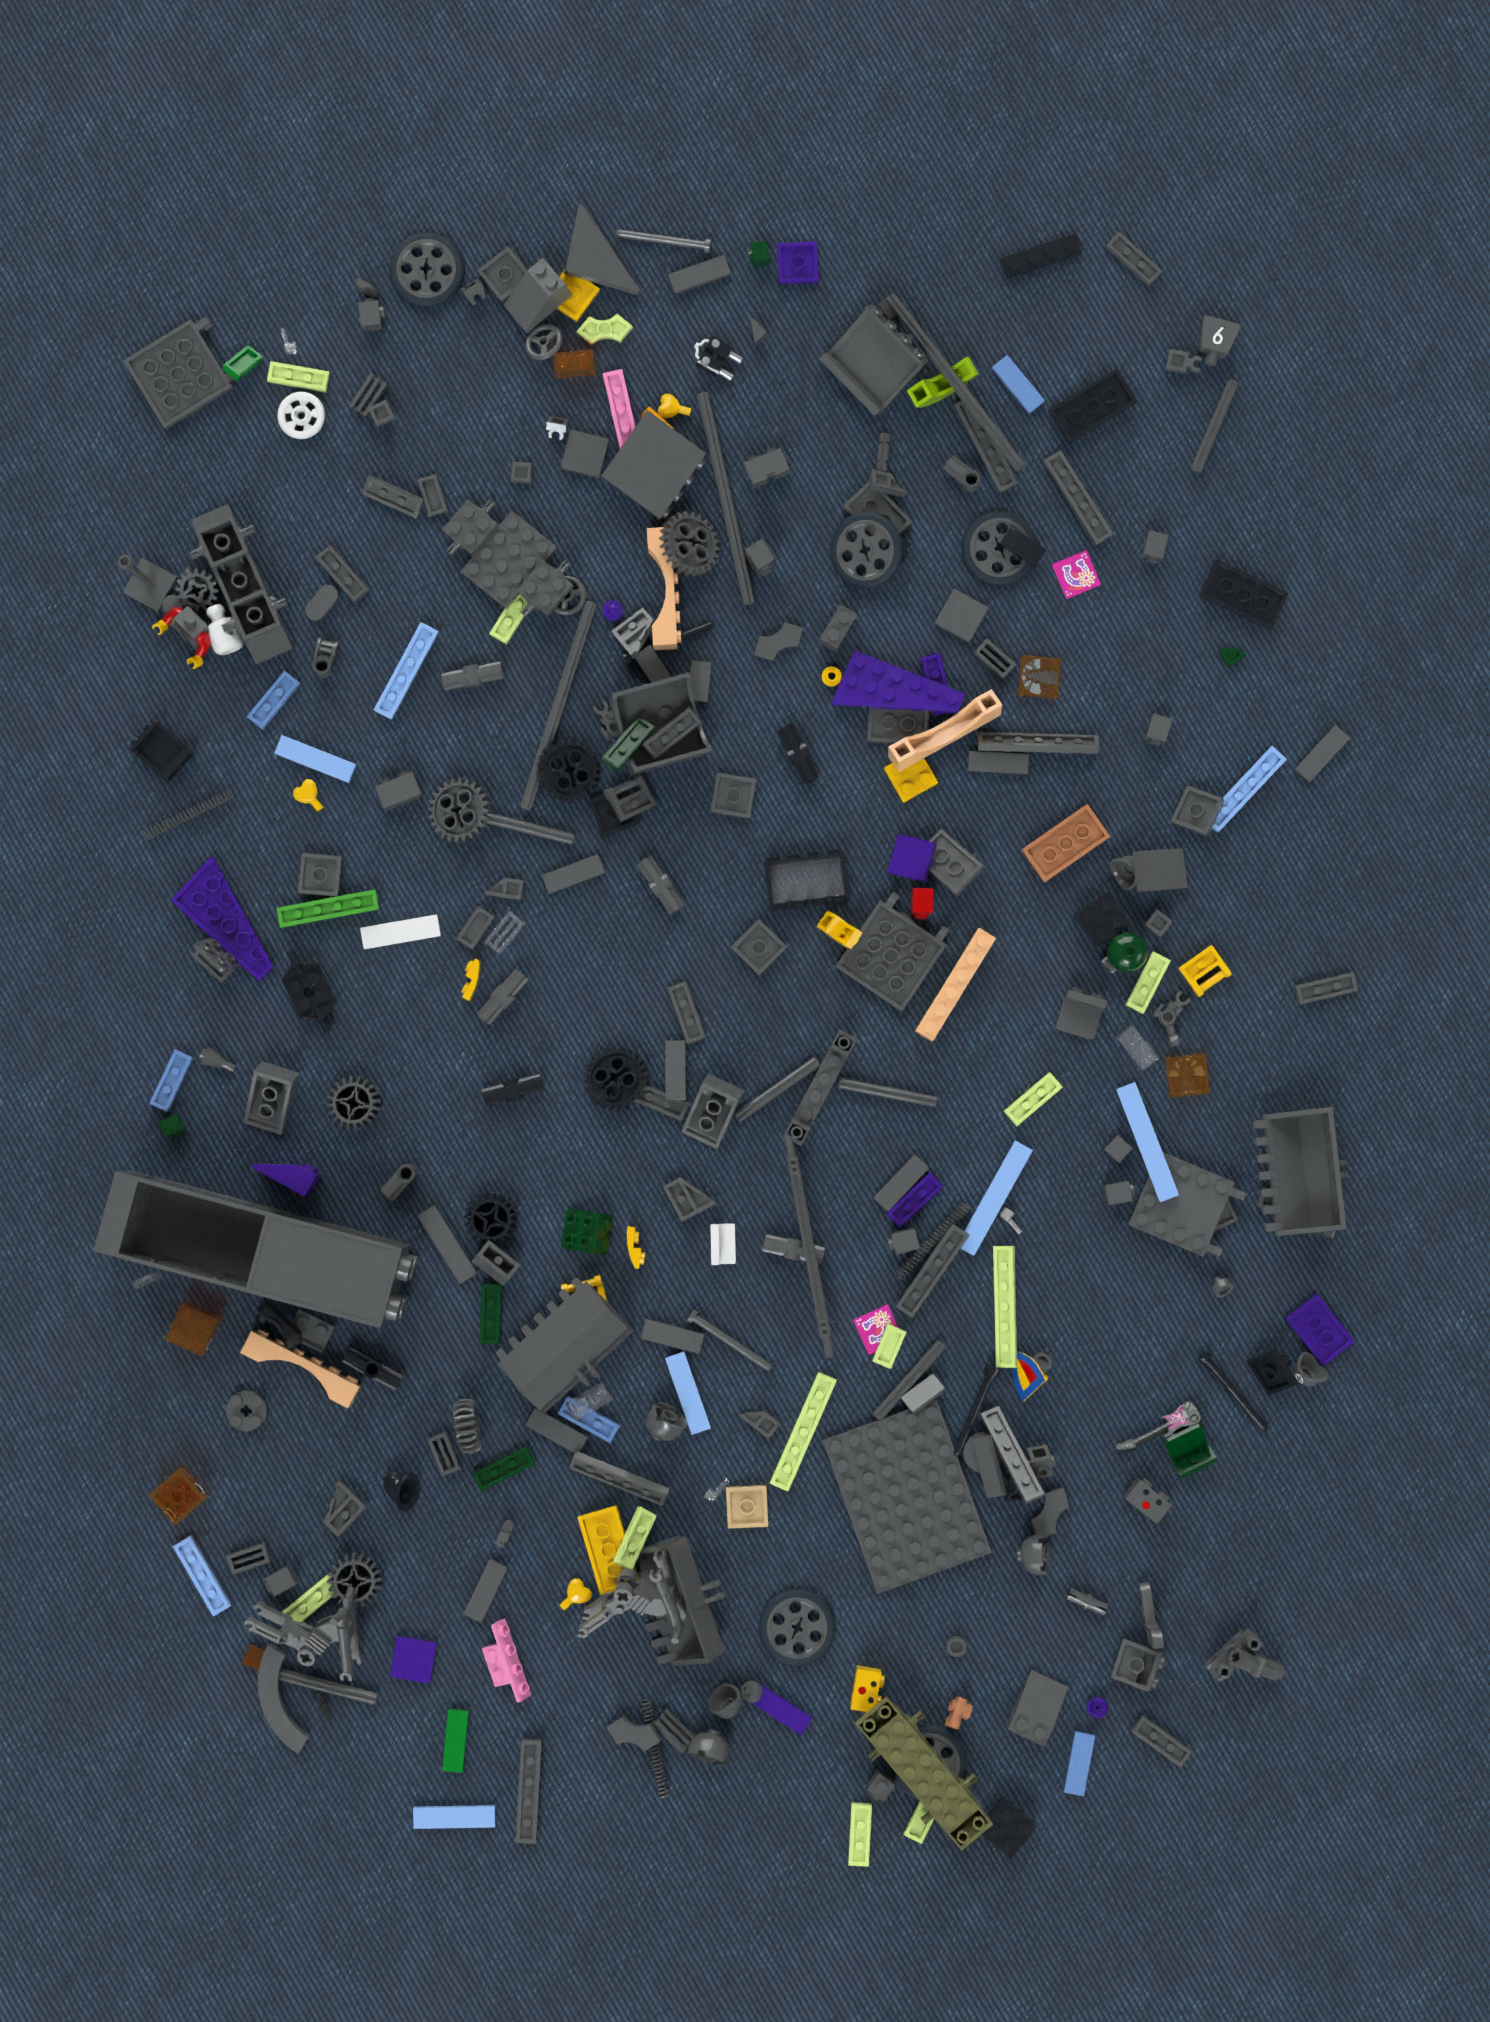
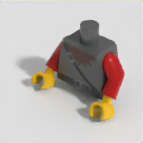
[152,606,211,669]

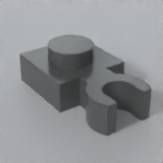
[1165,349,1202,374]

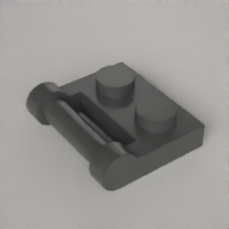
[604,774,656,822]

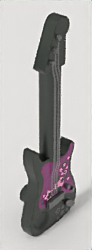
[1116,1402,1202,1452]

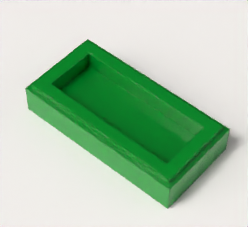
[222,345,263,381]

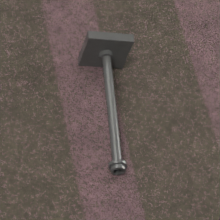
[118,555,178,612]

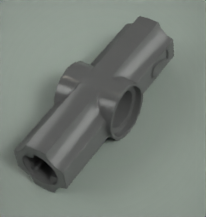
[441,661,504,691]
[637,856,684,915]
[477,969,529,1025]
[762,1234,825,1264]
[1229,1648,1284,1681]

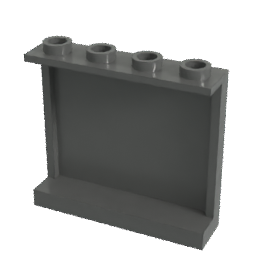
[819,305,928,416]
[600,410,706,520]

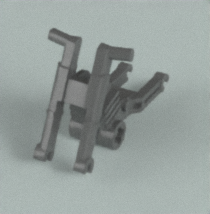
[577,1550,687,1644]
[244,1587,363,1681]

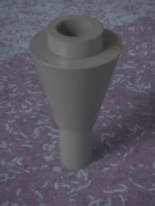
[198,1047,236,1073]

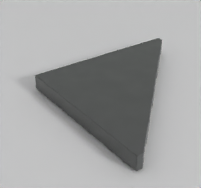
[564,204,640,295]

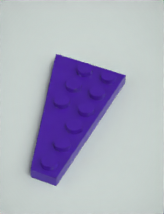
[831,650,965,714]
[171,856,274,982]

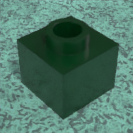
[747,240,770,268]
[158,1114,187,1139]

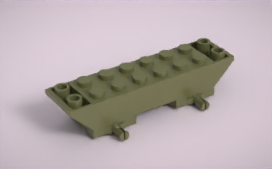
[855,1696,993,1851]

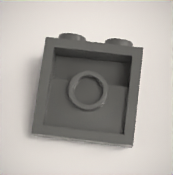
[1111,1638,1166,1692]

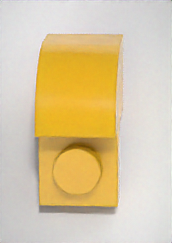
[816,910,862,949]

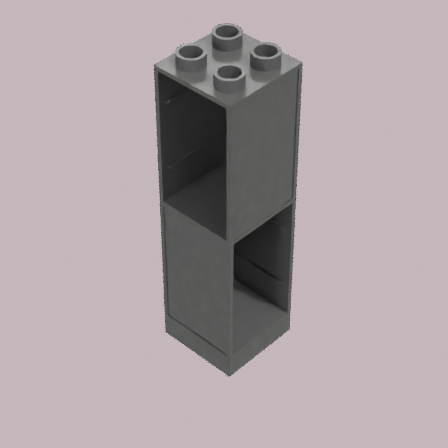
[93,1170,418,1328]

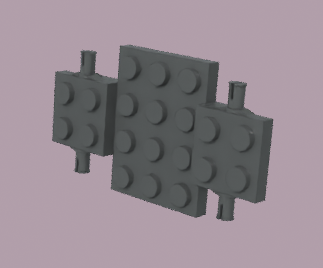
[442,499,574,617]

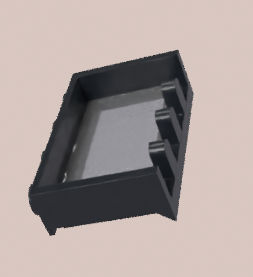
[764,850,850,912]

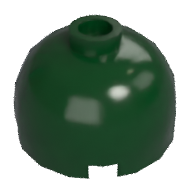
[1107,932,1147,972]

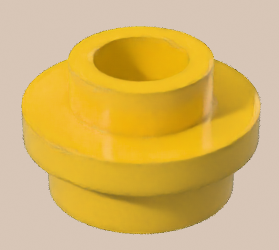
[822,666,842,687]

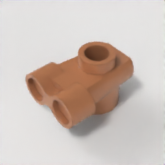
[944,1697,972,1730]

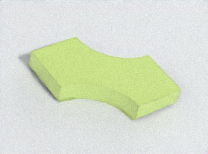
[577,314,633,345]

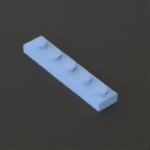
[374,622,439,720]
[1212,746,1287,833]

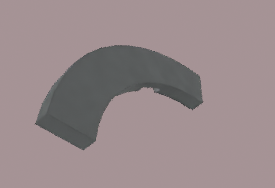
[258,1643,310,1754]

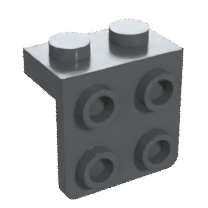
[192,938,239,983]
[1056,987,1107,1040]

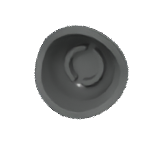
[1109,855,1136,890]
[1294,1352,1328,1387]
[709,1683,741,1719]

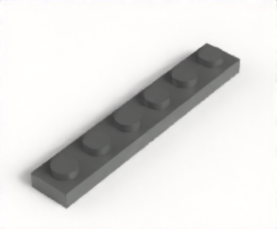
[977,732,1099,754]

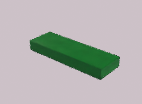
[442,1708,469,1773]

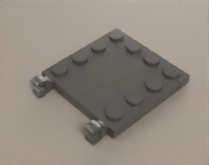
[123,317,243,430]
[835,892,949,1012]
[1128,1152,1246,1257]

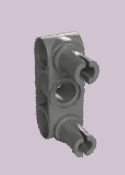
[1204,1627,1261,1682]

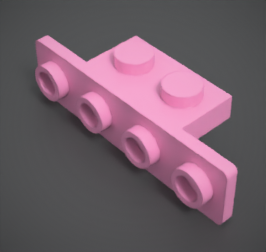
[482,1619,531,1702]

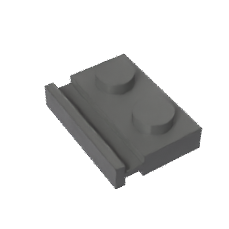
[292,1309,336,1353]

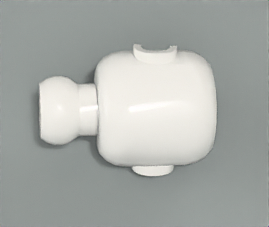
[206,604,244,655]

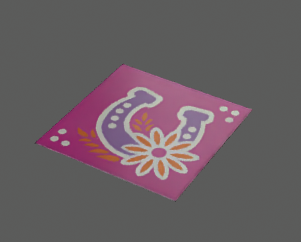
[1052,550,1101,599]
[853,1304,898,1355]

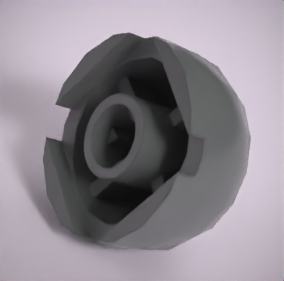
[646,1402,687,1441]
[1017,1534,1051,1575]
[687,1729,729,1766]

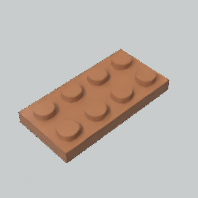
[1021,804,1110,883]

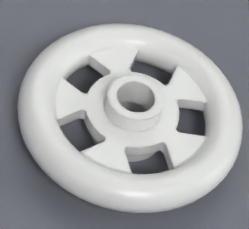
[277,392,325,439]

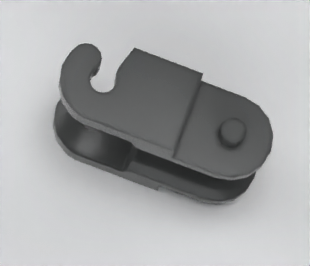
[496,1520,514,1548]

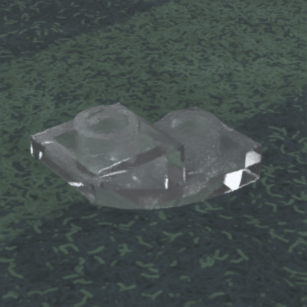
[1116,1025,1159,1071]
[565,1382,613,1421]

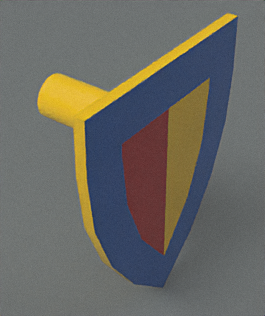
[1012,1352,1048,1402]

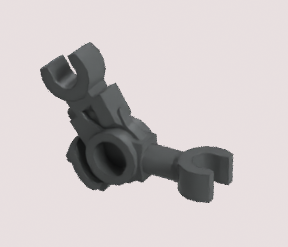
[593,701,619,741]
[1153,991,1191,1047]

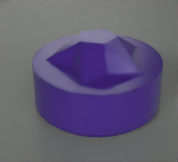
[603,600,623,621]
[1087,1697,1109,1718]

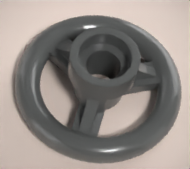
[525,324,562,360]
[554,576,587,615]

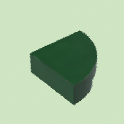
[1217,647,1246,668]

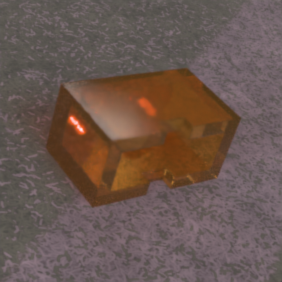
[553,349,596,379]

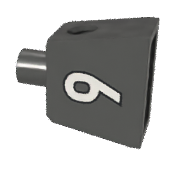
[1198,315,1241,366]

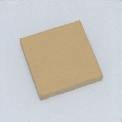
[726,1485,768,1529]

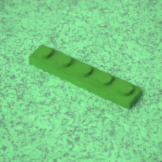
[276,890,380,928]

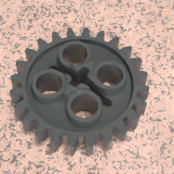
[659,511,720,577]
[427,777,492,843]

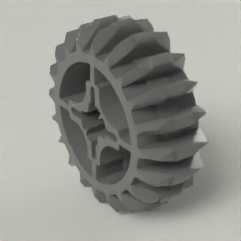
[326,1076,381,1130]
[453,1398,482,1454]
[327,1552,382,1608]

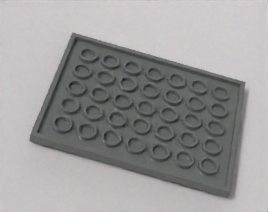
[823,1399,992,1594]

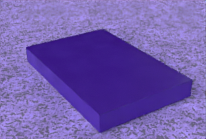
[1285,1294,1355,1366]

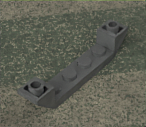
[783,1029,857,1146]

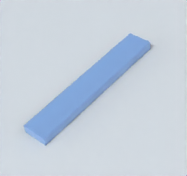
[1116,1082,1179,1202]
[961,1141,1033,1256]

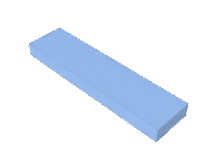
[274,735,357,783]
[665,1351,711,1435]
[173,1535,232,1616]
[413,1805,496,1829]

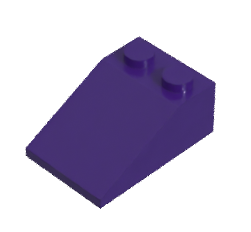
[251,1163,322,1197]

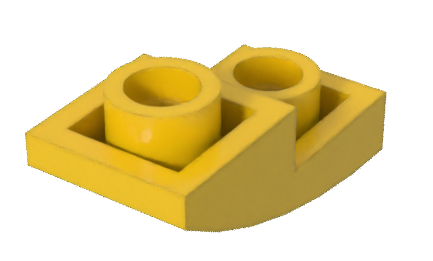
[461,958,481,1002]
[627,1226,645,1269]

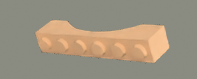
[647,527,681,650]
[888,689,1002,772]
[914,928,996,1042]
[240,1329,362,1408]

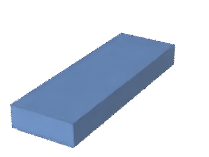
[991,355,1045,414]
[247,670,301,730]
[149,1049,194,1112]
[557,1396,620,1443]
[1063,1731,1095,1796]

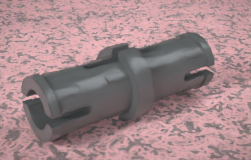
[1066,1588,1108,1616]

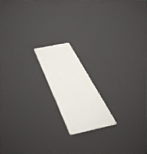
[360,914,441,949]

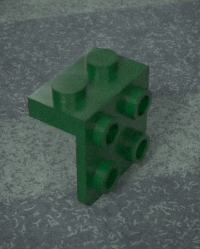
[561,1209,613,1255]
[1164,1423,1218,1479]

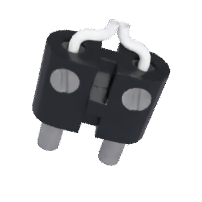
[694,335,743,381]

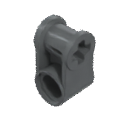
[312,637,340,678]

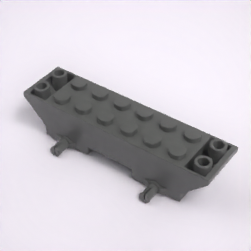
[189,504,293,665]

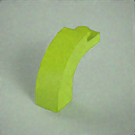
[907,357,979,408]

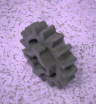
[175,567,220,612]

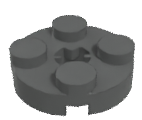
[226,1390,268,1431]

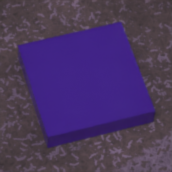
[777,241,819,285]
[887,834,937,883]
[390,1635,437,1684]

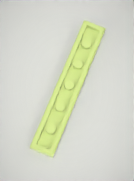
[993,1246,1017,1368]
[770,1372,837,1491]

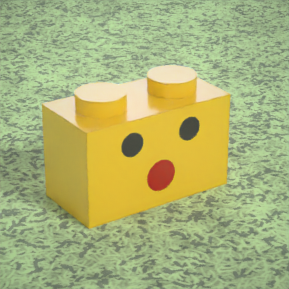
[850,1665,885,1712]

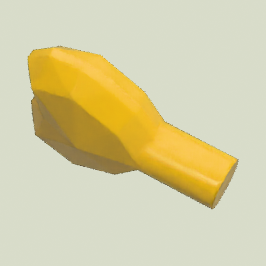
[658,394,691,418]
[293,779,323,812]
[559,1578,592,1611]

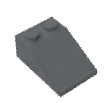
[503,257,573,333]
[243,1061,300,1135]
[681,1073,745,1149]
[1005,1669,1068,1747]

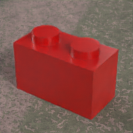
[910,888,933,919]

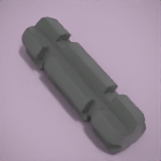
[876,433,891,472]

